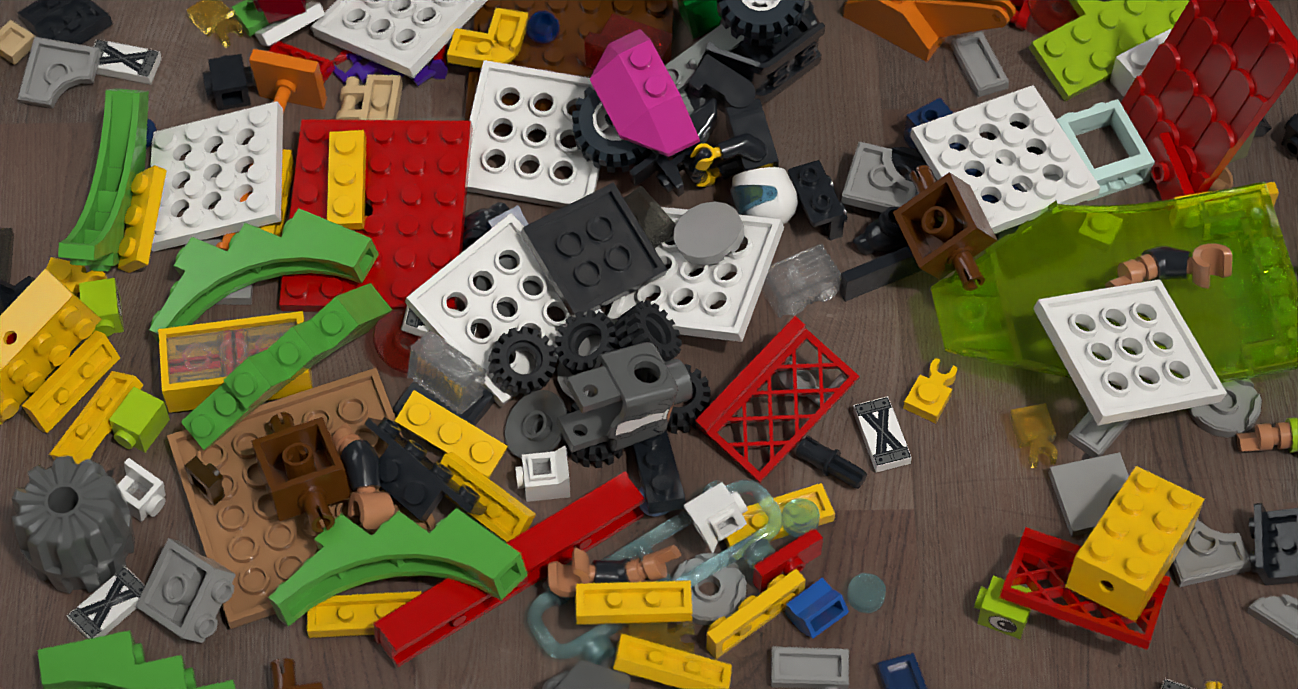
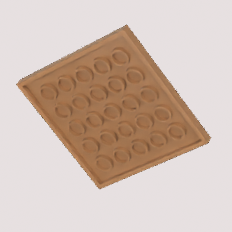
[167,368,436,629]

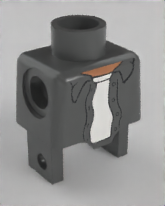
[556,342,692,452]

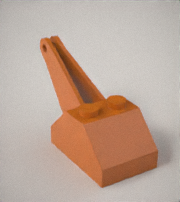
[843,0,1016,62]

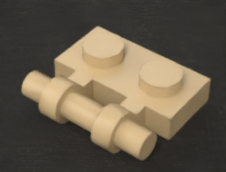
[336,75,403,120]

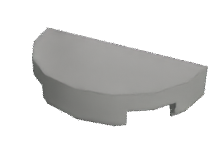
[1246,594,1298,645]

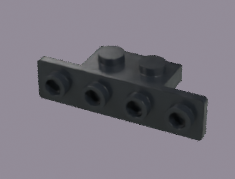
[364,417,486,521]

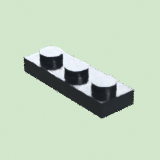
[631,429,686,514]

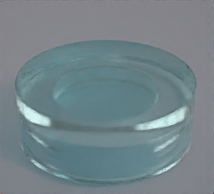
[782,498,820,537]
[847,573,886,613]

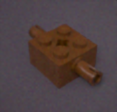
[893,165,998,291]
[251,412,351,533]

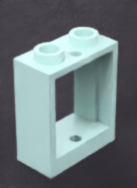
[1056,99,1155,202]

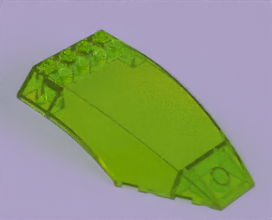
[931,181,1298,387]

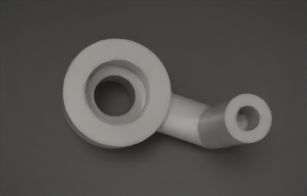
[779,361,848,407]

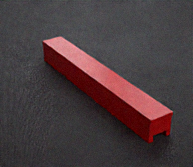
[373,471,645,668]

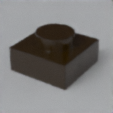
[184,456,225,506]

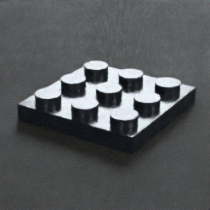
[521,182,668,321]

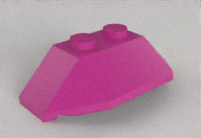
[590,29,700,157]

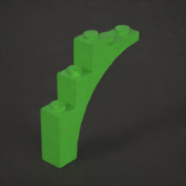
[58,88,149,271]
[149,208,379,344]
[181,283,393,450]
[268,508,528,627]
[38,630,236,689]

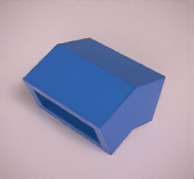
[785,578,849,639]

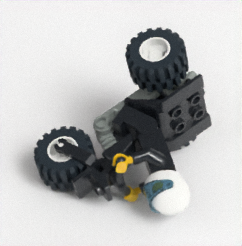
[572,0,825,224]

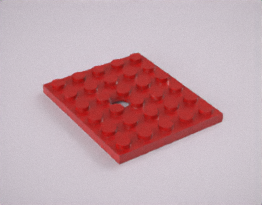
[279,119,473,313]

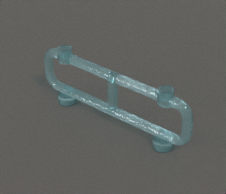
[527,480,783,665]

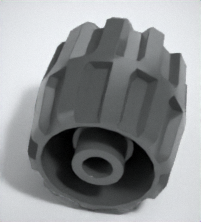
[11,456,135,594]

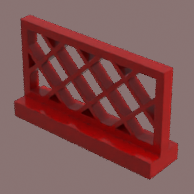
[695,316,860,484]
[999,527,1171,650]

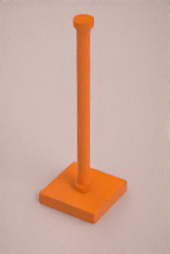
[216,49,327,251]

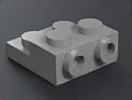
[136,538,236,643]

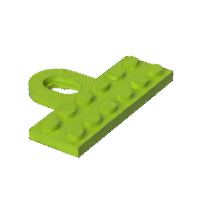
[1029,0,1189,102]

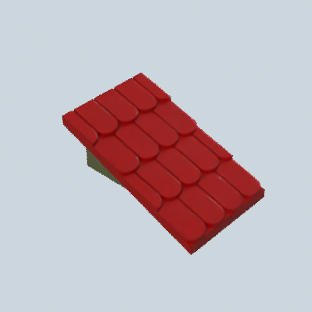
[1121,0,1298,194]

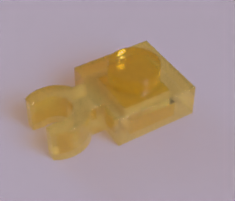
[186,0,244,47]
[1009,403,1058,469]
[629,622,695,654]

